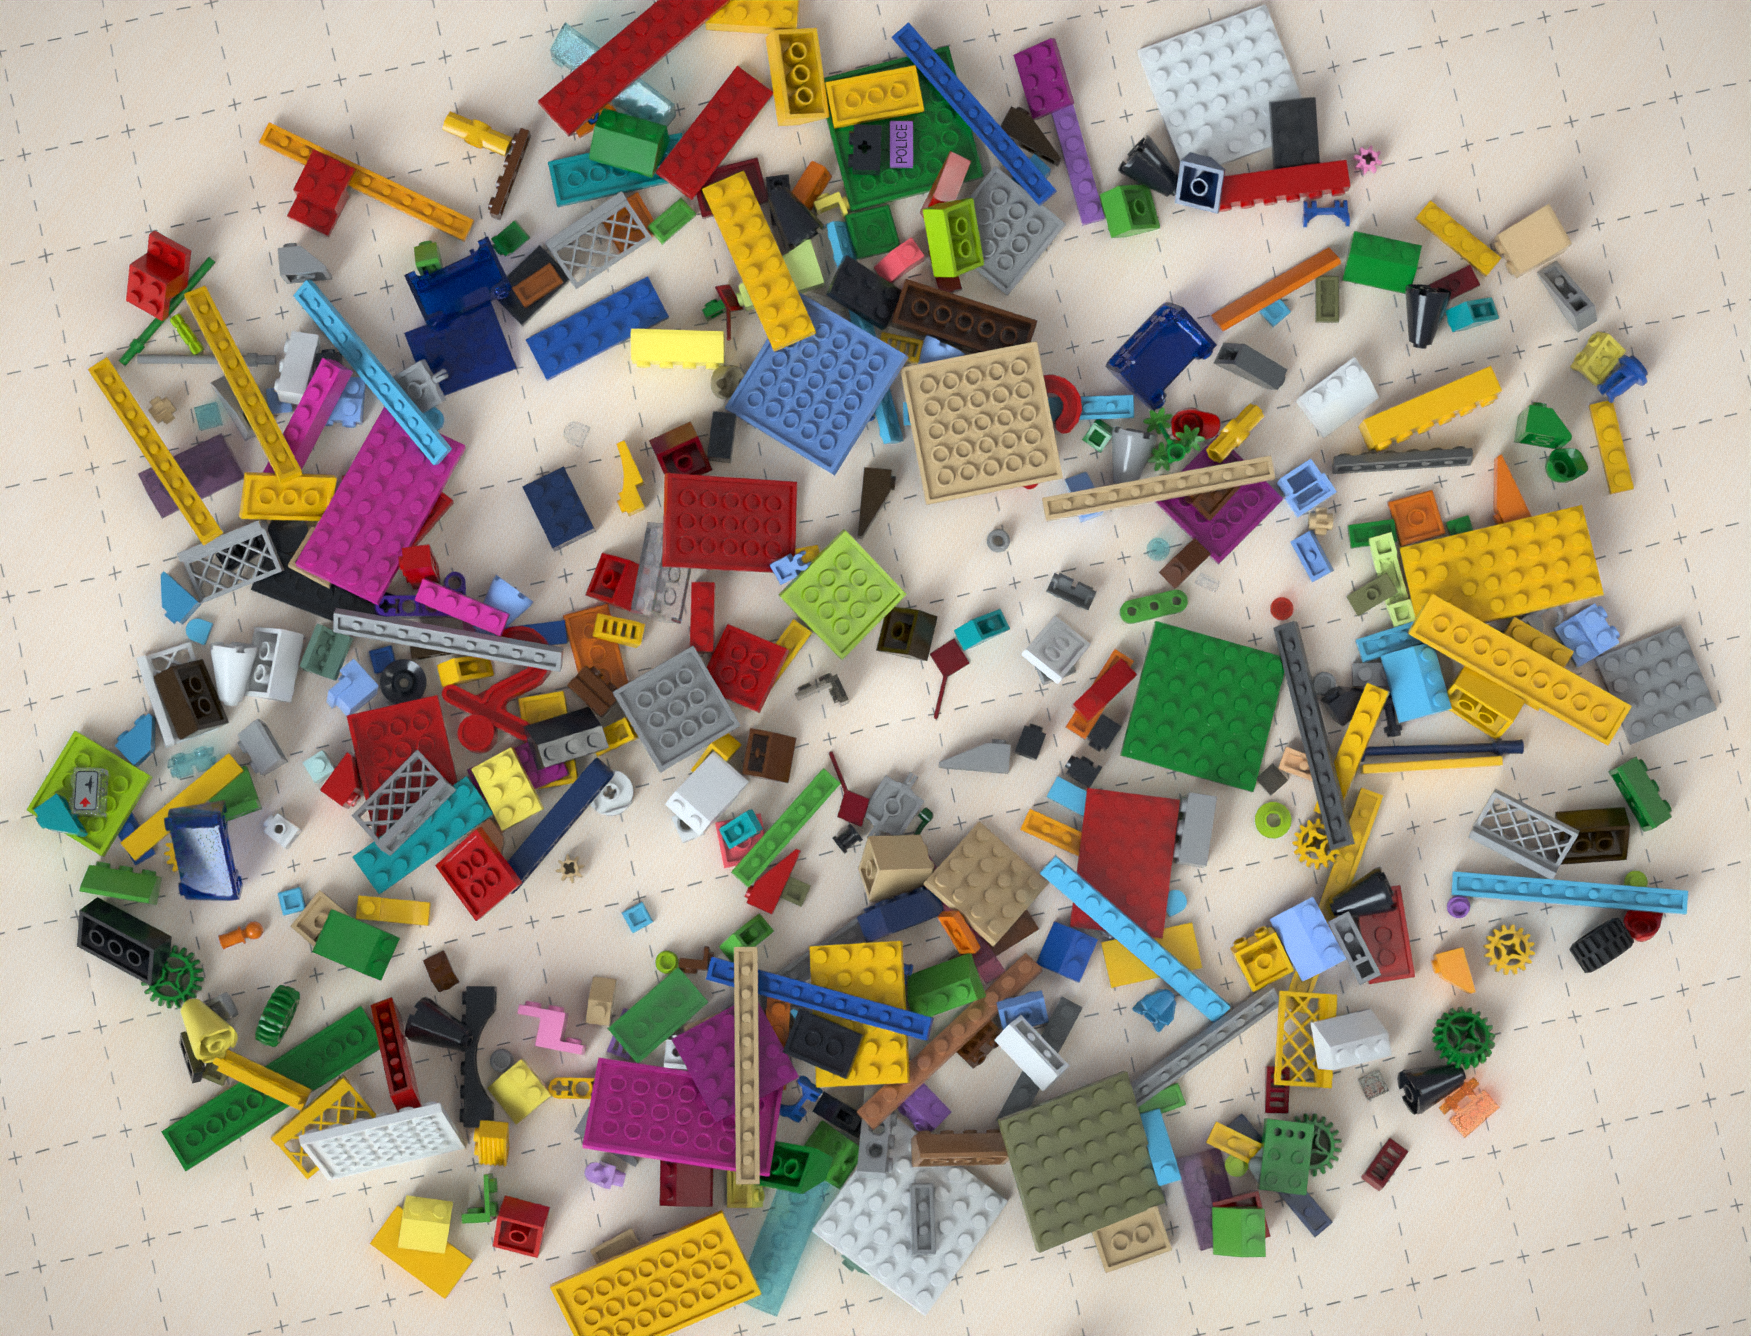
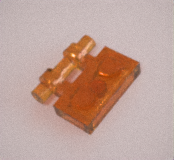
[1439,1077,1500,1138]

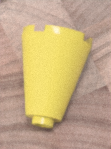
[180,999,238,1063]

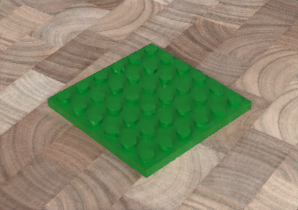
[824,46,984,212]
[1120,621,1284,792]

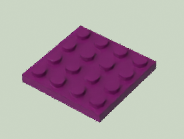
[1155,435,1283,565]
[671,1002,799,1123]

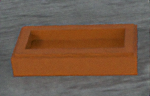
[512,263,563,308]

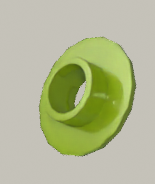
[1255,802,1292,839]

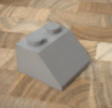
[278,243,332,284]
[237,719,288,776]

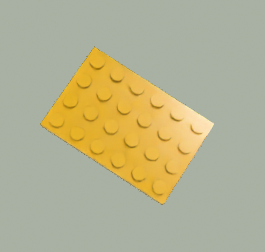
[809,941,910,1088]

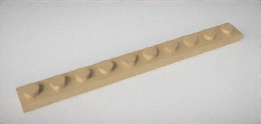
[1042,455,1275,522]
[734,947,760,1185]

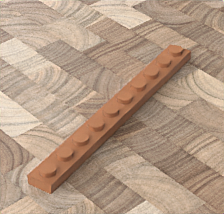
[857,953,1042,1130]

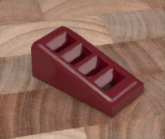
[1265,1066,1290,1114]
[1361,1138,1409,1191]

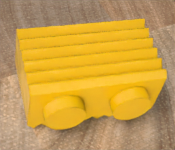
[474,1120,510,1167]

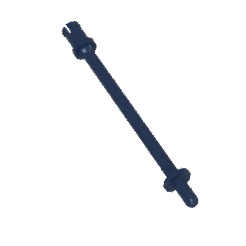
[1338,738,1524,762]

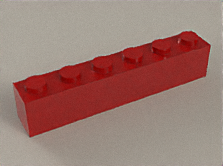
[1219,160,1351,212]
[370,997,422,1112]

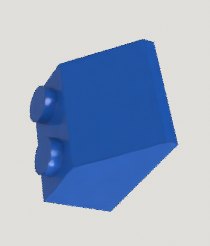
[1036,921,1098,983]

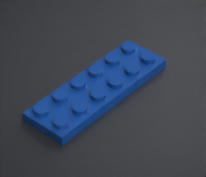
[526,276,669,381]

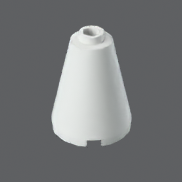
[210,642,257,706]

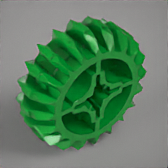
[141,945,204,1009]
[255,985,300,1047]
[1432,1006,1495,1070]
[1294,1113,1342,1177]

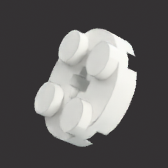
[590,769,634,816]

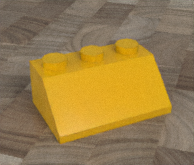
[1447,666,1525,740]

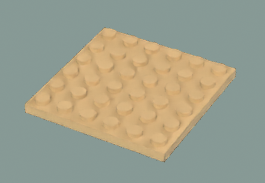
[900,341,1063,505]

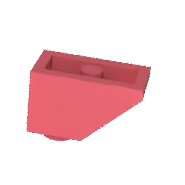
[874,237,925,283]

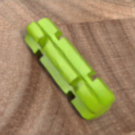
[170,314,204,355]

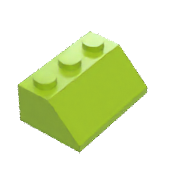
[923,198,984,277]

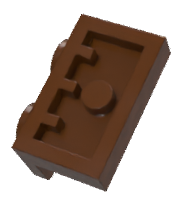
[1184,465,1240,521]
[956,1020,1002,1069]

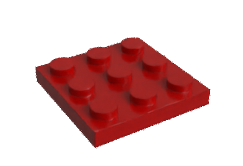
[706,624,789,714]
[435,827,522,921]

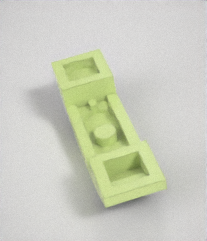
[1369,532,1416,627]

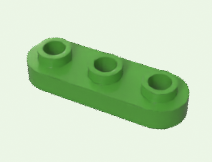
[1119,590,1188,624]

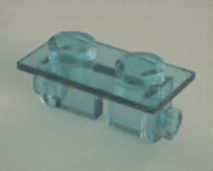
[167,746,217,779]

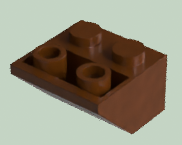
[742,728,796,784]

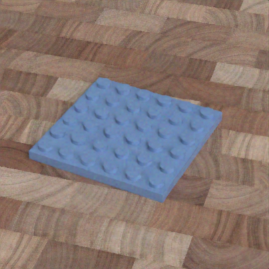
[725,292,909,476]

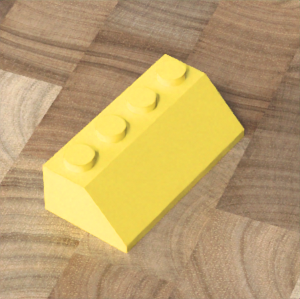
[631,329,725,370]

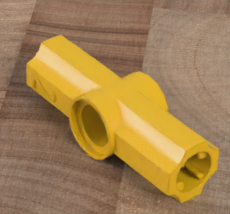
[442,111,513,157]
[1206,403,1264,463]

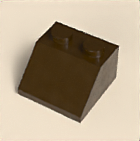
[876,607,938,661]

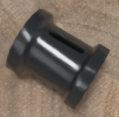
[832,824,863,854]

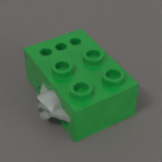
[1248,1118,1314,1195]

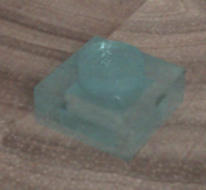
[194,402,223,431]

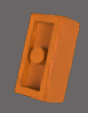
[792,161,832,211]

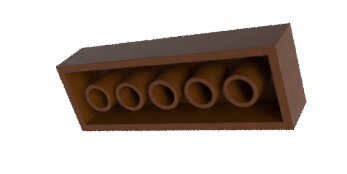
[892,279,1038,353]

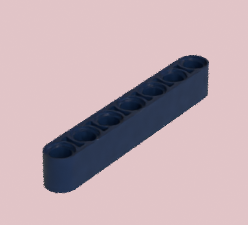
[507,757,615,895]

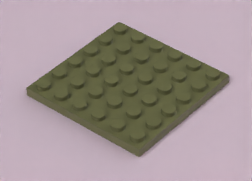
[997,1071,1165,1253]

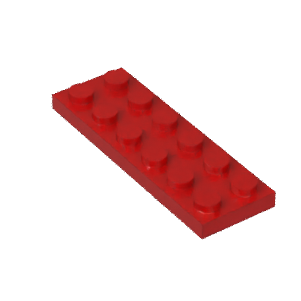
[656,66,773,200]

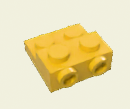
[1230,926,1294,992]

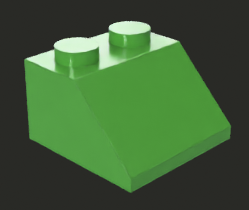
[1100,185,1160,238]

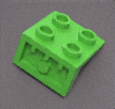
[209,766,262,825]
[804,1120,859,1189]
[461,1173,499,1224]

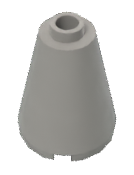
[1112,426,1158,484]

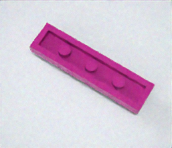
[415,578,510,636]

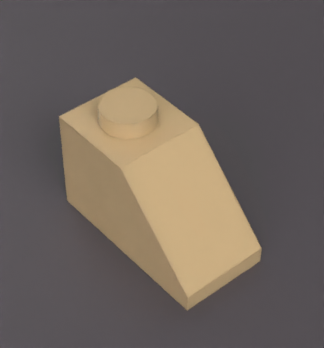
[586,977,617,1026]

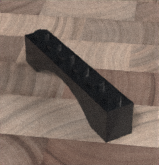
[459,986,497,1128]

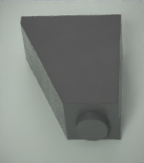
[1214,343,1288,390]

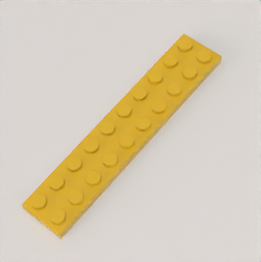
[1408,593,1632,746]

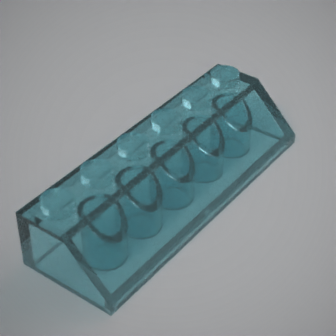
[550,22,676,127]
[743,1181,830,1317]

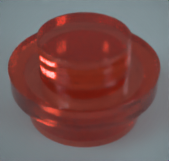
[1270,597,1294,621]

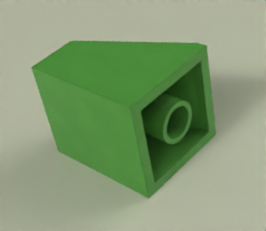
[1212,1206,1266,1257]

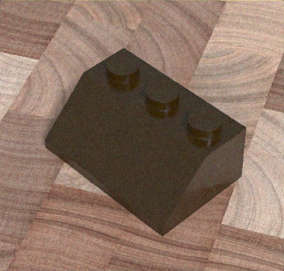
[153,659,229,740]
[1554,807,1630,865]

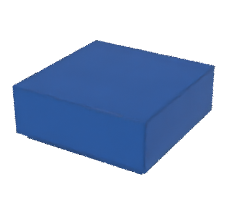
[369,645,396,674]

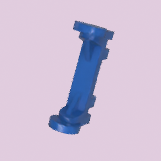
[1302,200,1350,227]
[779,1076,823,1123]

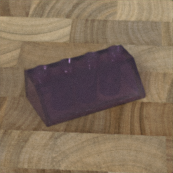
[138,433,244,519]
[1175,1147,1233,1251]

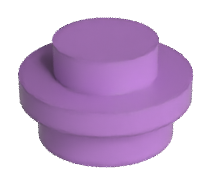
[1447,895,1470,918]

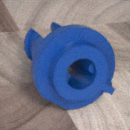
[1597,355,1648,403]

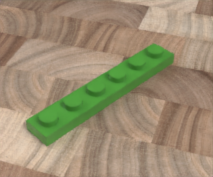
[731,768,841,888]

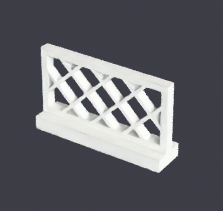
[136,642,220,748]

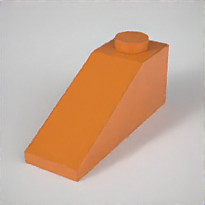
[1493,454,1532,525]

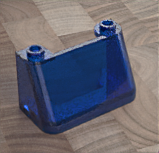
[404,236,512,329]
[1106,302,1217,411]
[164,800,243,901]

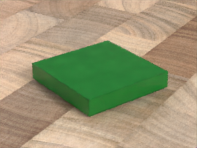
[844,204,900,260]

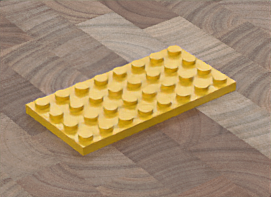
[1399,505,1604,623]
[550,1210,762,1336]

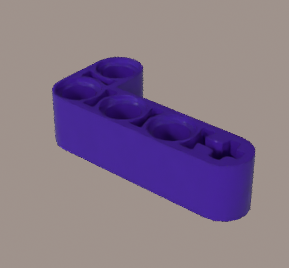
[374,572,466,619]

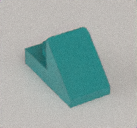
[719,809,763,849]

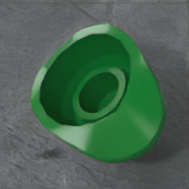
[1545,448,1588,483]

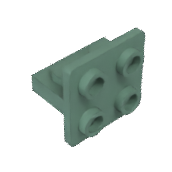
[299,624,353,681]

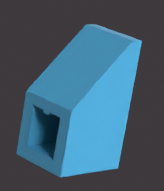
[115,713,156,767]

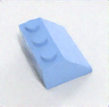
[1269,897,1346,981]

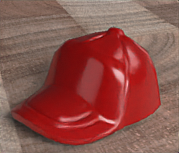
[1171,407,1221,441]
[1624,910,1663,942]

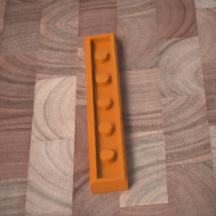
[1211,247,1341,331]

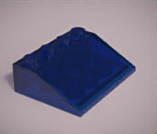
[404,300,517,396]

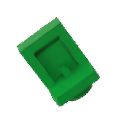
[491,220,530,257]

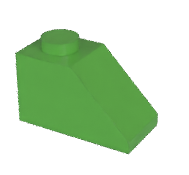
[414,241,445,279]
[719,913,774,962]

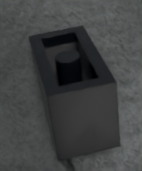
[1321,686,1364,727]
[812,1091,862,1138]

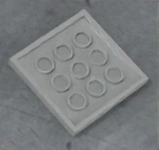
[969,166,1066,296]
[1594,625,1717,745]
[613,646,741,773]

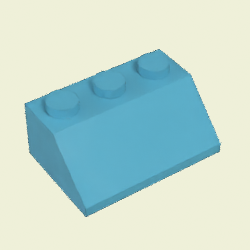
[1381,644,1452,723]

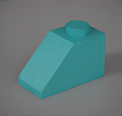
[1445,297,1499,332]
[954,609,1010,651]
[34,793,88,837]

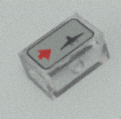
[69,767,109,817]

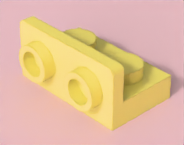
[1570,331,1626,386]
[727,1170,765,1208]

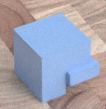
[1276,459,1337,518]
[326,659,378,716]

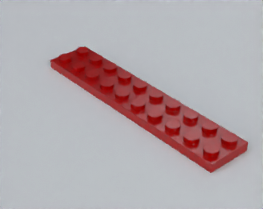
[538,0,732,137]

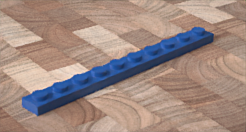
[891,22,1057,207]
[706,957,934,1041]

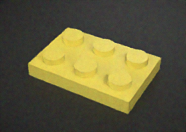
[471,747,544,831]

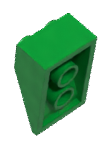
[312,909,400,981]

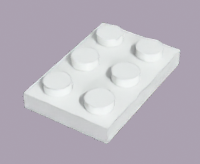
[1022,616,1091,684]

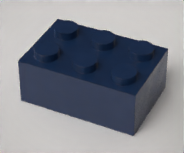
[522,466,596,552]
[857,886,945,943]

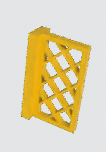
[1274,991,1337,1089]
[213,1049,312,1111]
[271,1075,377,1180]

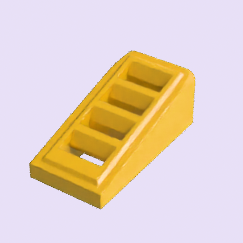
[880,332,923,364]
[592,613,645,648]

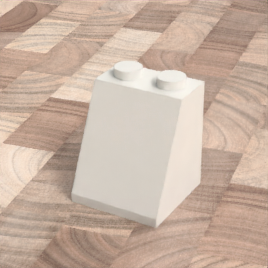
[665,751,748,835]

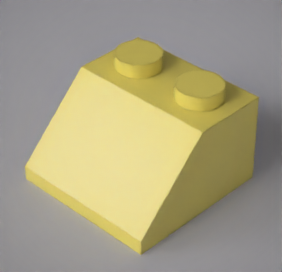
[487,1059,552,1125]
[398,1195,453,1254]

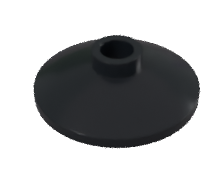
[380,659,427,704]

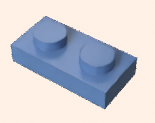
[1291,530,1334,582]

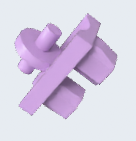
[584,1161,626,1189]

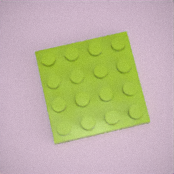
[778,529,907,660]
[27,731,153,857]

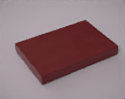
[697,157,768,219]

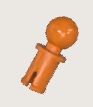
[218,921,263,950]

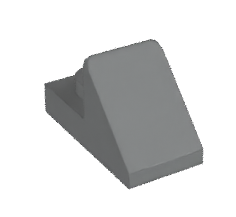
[206,992,238,1021]

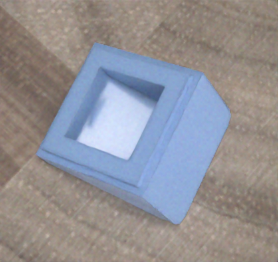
[266,388,293,414]

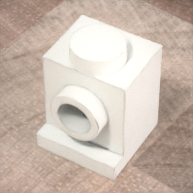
[263,813,302,849]
[663,1035,687,1070]

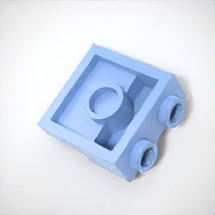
[325,377,366,428]
[1553,603,1620,668]

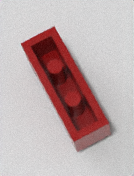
[398,544,441,590]
[690,582,716,654]

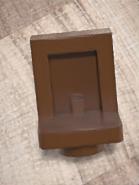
[679,946,714,974]
[423,950,459,992]

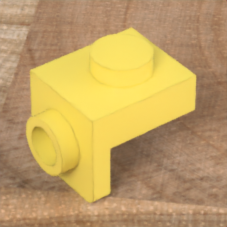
[814,192,850,218]

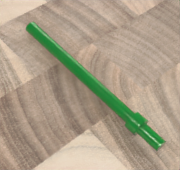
[118,257,216,366]

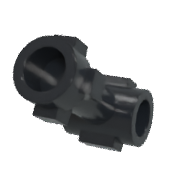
[1382,693,1402,738]

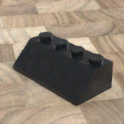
[77,897,172,986]

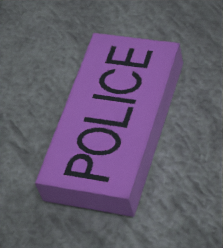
[890,121,913,168]

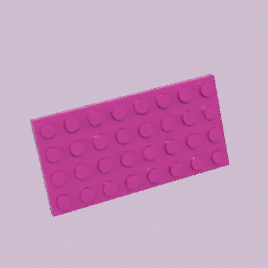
[295,407,466,605]
[582,1057,784,1177]

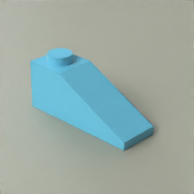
[1140,1108,1182,1186]

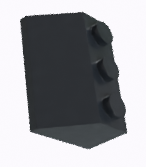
[523,707,609,771]

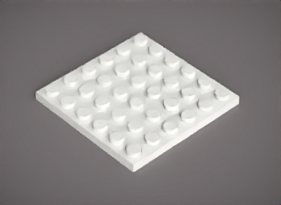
[1137,4,1302,165]
[299,1101,465,1181]
[812,1118,1008,1316]

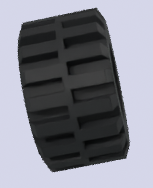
[1569,918,1634,973]

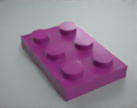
[1013,38,1075,120]

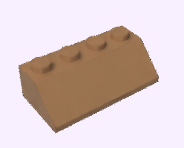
[911,1129,1009,1167]

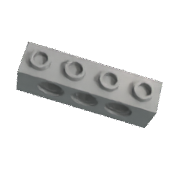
[857,1084,897,1179]

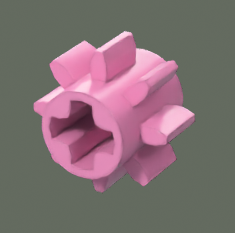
[1353,146,1382,175]

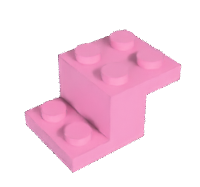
[517,1001,587,1055]

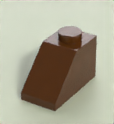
[1159,538,1211,589]

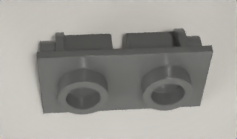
[1046,573,1097,610]

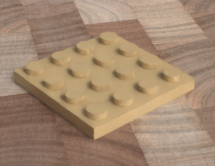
[923,821,1049,947]

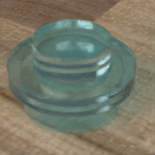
[1146,538,1170,561]

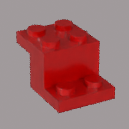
[287,149,356,237]
[126,231,191,321]

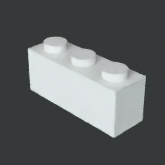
[274,331,321,405]
[995,1015,1069,1091]

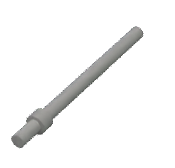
[137,353,276,367]

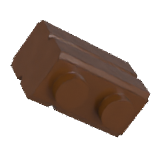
[567,666,618,718]

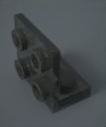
[795,673,849,707]

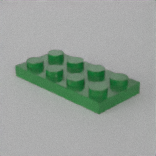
[607,967,708,1063]

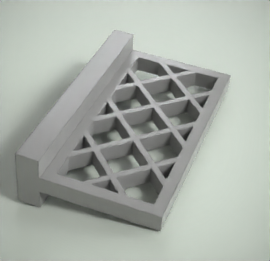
[545,191,652,289]
[177,520,284,604]
[352,750,456,856]
[1468,788,1579,880]

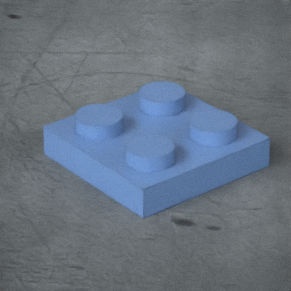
[996,990,1049,1030]

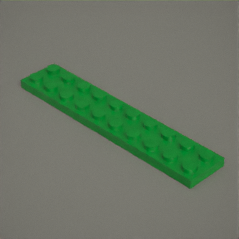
[161,1006,380,1171]

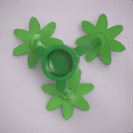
[1143,407,1205,471]

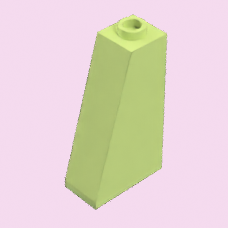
[736,239,825,311]

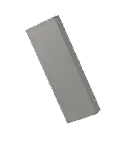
[909,1183,936,1255]

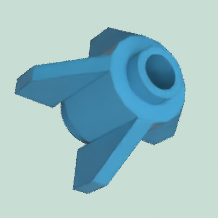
[1132,989,1176,1033]

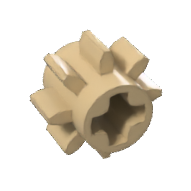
[148,396,177,425]
[1308,507,1333,536]
[555,854,585,883]

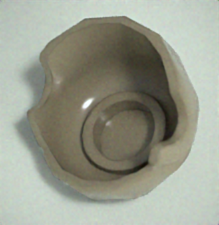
[711,365,745,400]

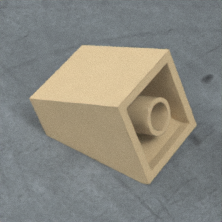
[1494,204,1572,279]
[858,835,934,902]

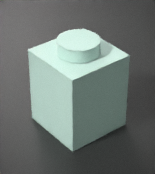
[302,750,336,784]

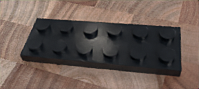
[251,550,396,621]

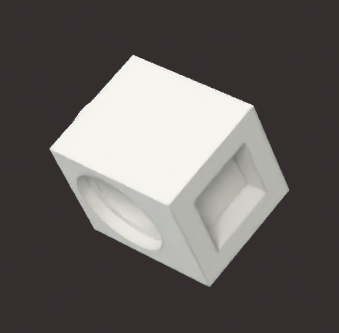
[671,815,705,843]

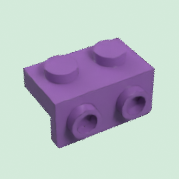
[898,1083,951,1132]

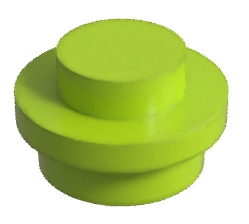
[1624,871,1648,887]
[655,951,679,974]
[1225,1155,1248,1177]

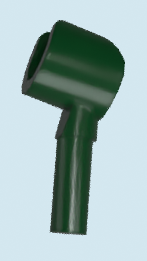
[913,807,934,835]

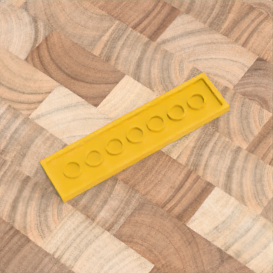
[702,171,816,352]

